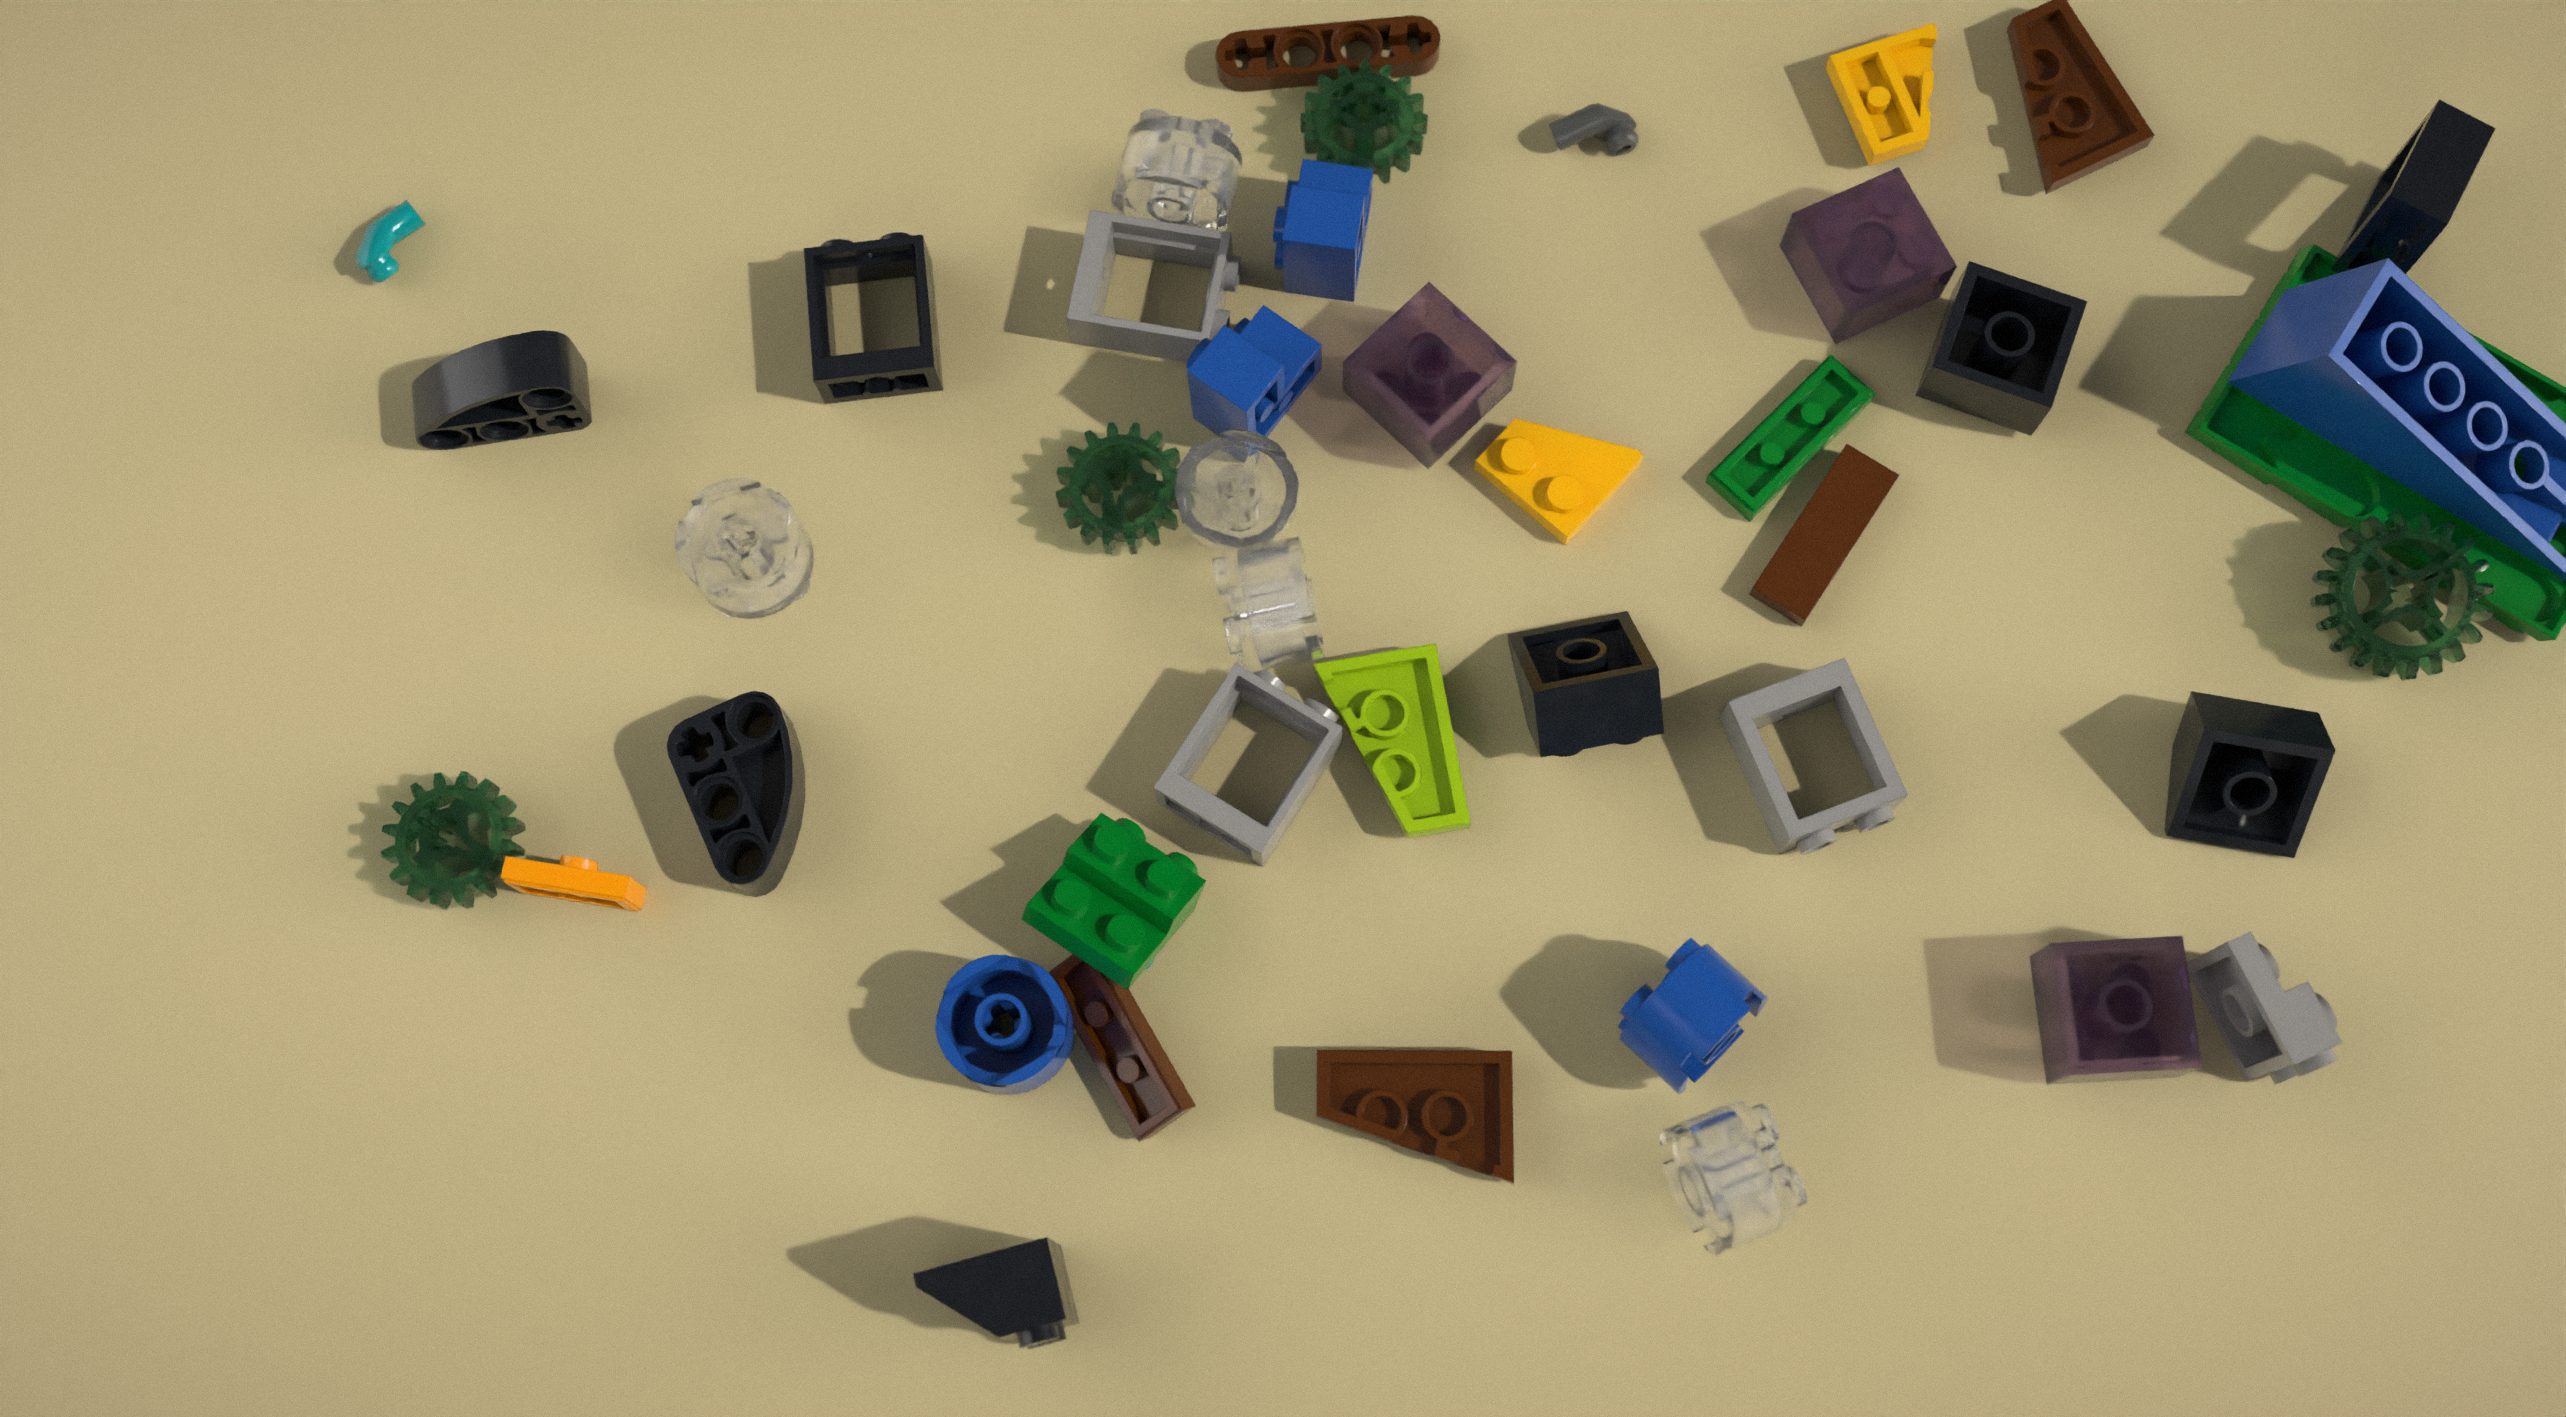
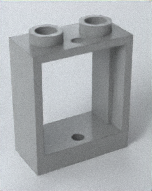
[1066,210,1242,362]
[1719,658,1908,855]
[1153,663,1343,867]

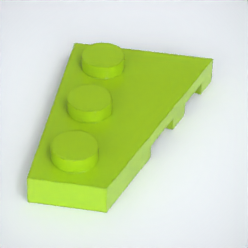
[1313,643,1470,839]

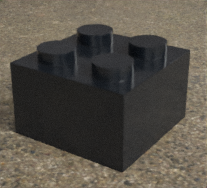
[1916,261,2087,436]

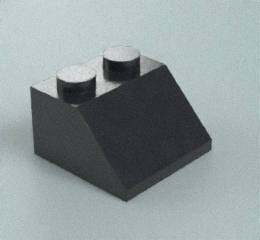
[1507,611,1664,758]
[2165,691,2336,858]
[913,1237,1079,1350]

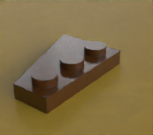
[2007,0,2155,194]
[1317,1050,1514,1184]

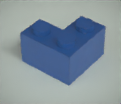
[1273,159,1373,302]
[1186,305,1322,458]

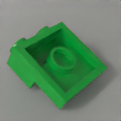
[1021,812,1206,990]

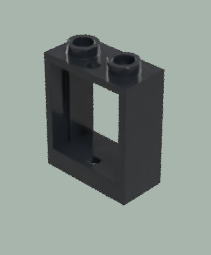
[2330,99,2495,274]
[804,232,943,404]

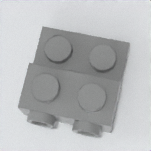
[2183,931,2342,1084]

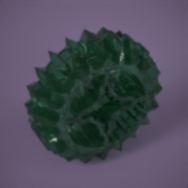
[2310,510,2496,681]

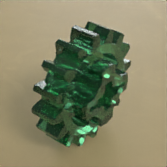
[1300,60,1428,184]
[1056,422,1189,555]
[381,771,526,910]

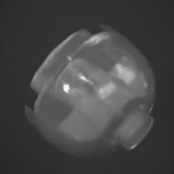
[1174,429,1299,558]

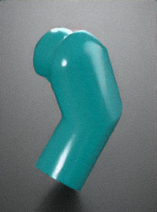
[355,200,425,283]

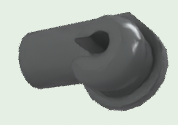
[1549,103,1638,155]

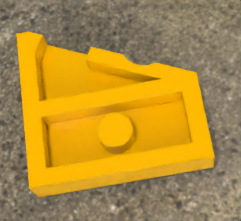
[1825,23,1937,166]
[1474,418,1644,545]

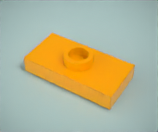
[500,855,647,912]

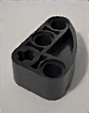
[412,330,592,450]
[667,691,805,897]

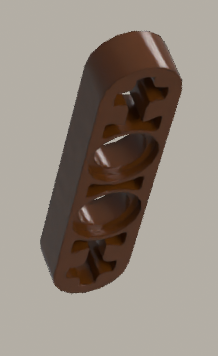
[1216,15,1440,92]

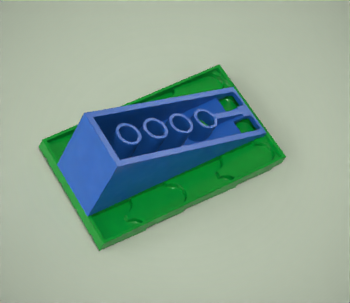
[2185,244,2566,641]

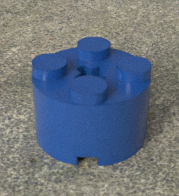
[1618,938,1768,1094]
[935,954,1075,1095]

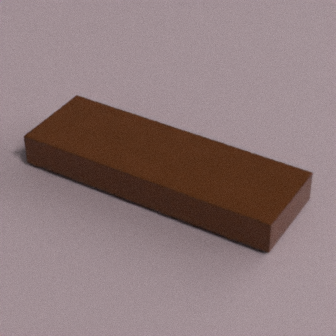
[1749,444,1899,627]
[1048,954,1196,1142]

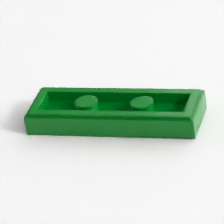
[1705,354,1876,522]

